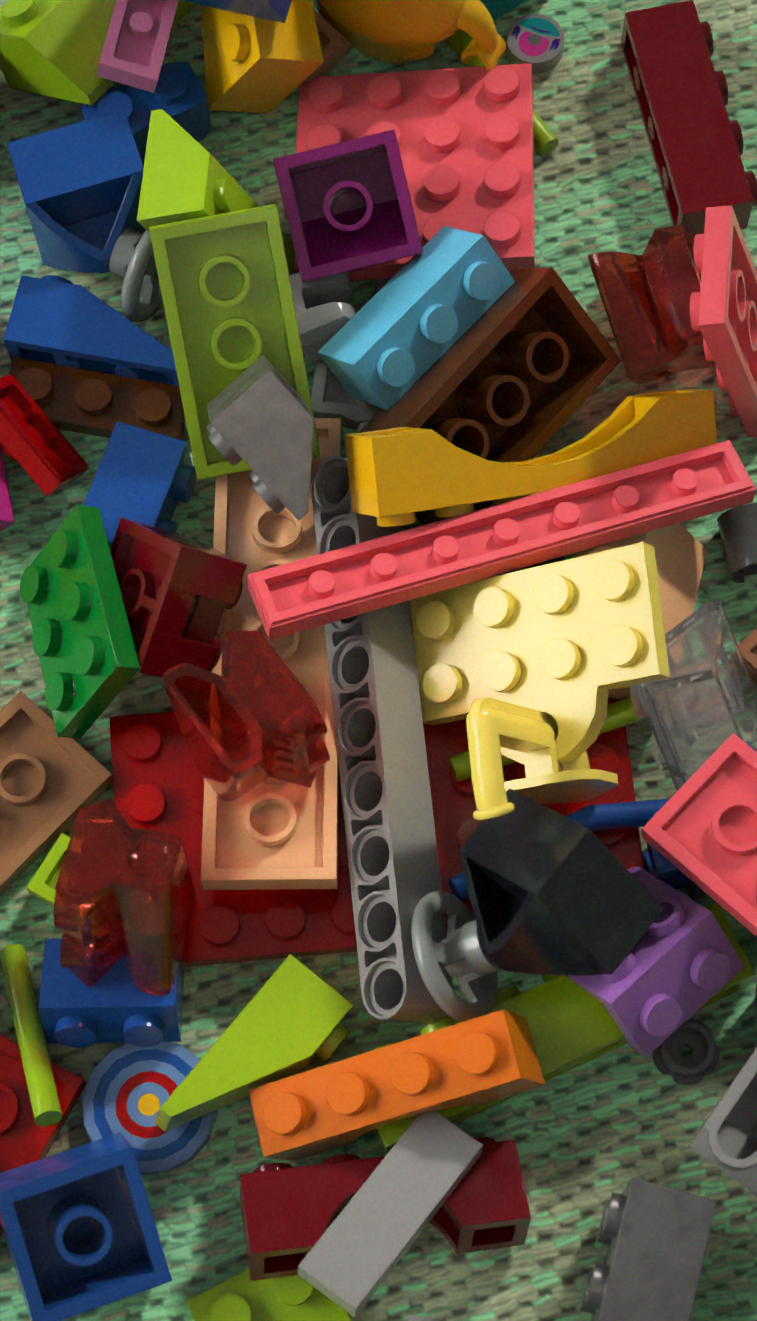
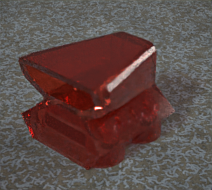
[588,224,716,384]
[163,630,330,801]
[53,798,196,996]

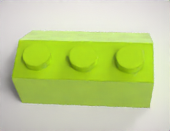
[0,0,196,106]
[137,109,296,275]

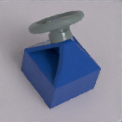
[7,110,163,323]

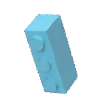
[317,226,515,410]

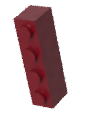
[621,0,757,242]

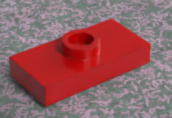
[0,374,89,496]

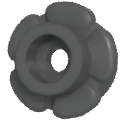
[652,1019,719,1085]

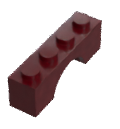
[240,1137,531,1281]

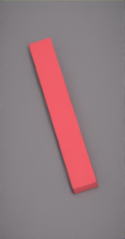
[247,440,756,640]

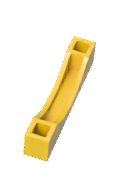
[345,389,717,527]

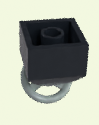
[411,789,663,1022]

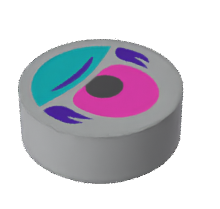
[506,14,564,73]

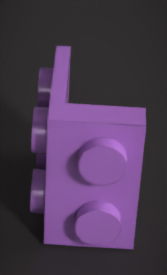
[565,867,745,1058]

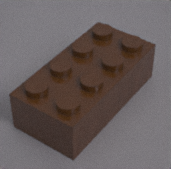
[359,267,622,525]

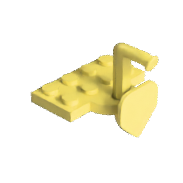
[409,542,670,820]

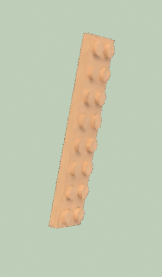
[201,418,342,890]

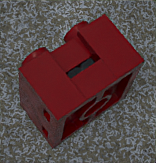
[110,517,247,689]

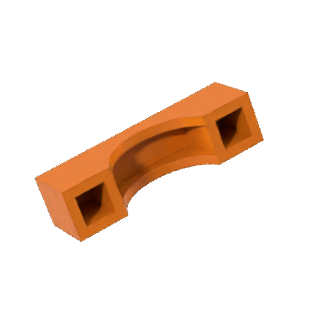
[248,1009,545,1161]

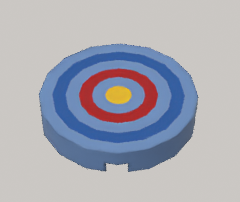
[82,1042,218,1176]

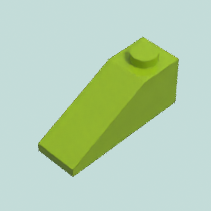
[155,954,353,1132]

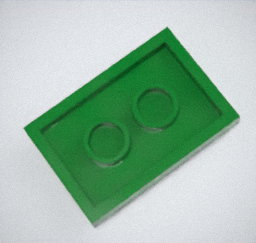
[20,505,140,739]

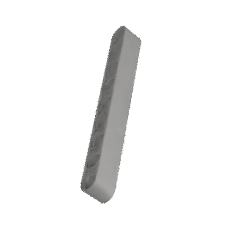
[312,456,453,1024]

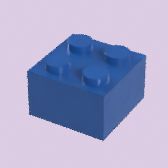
[0,1132,172,1321]

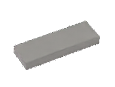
[298,1111,483,1318]

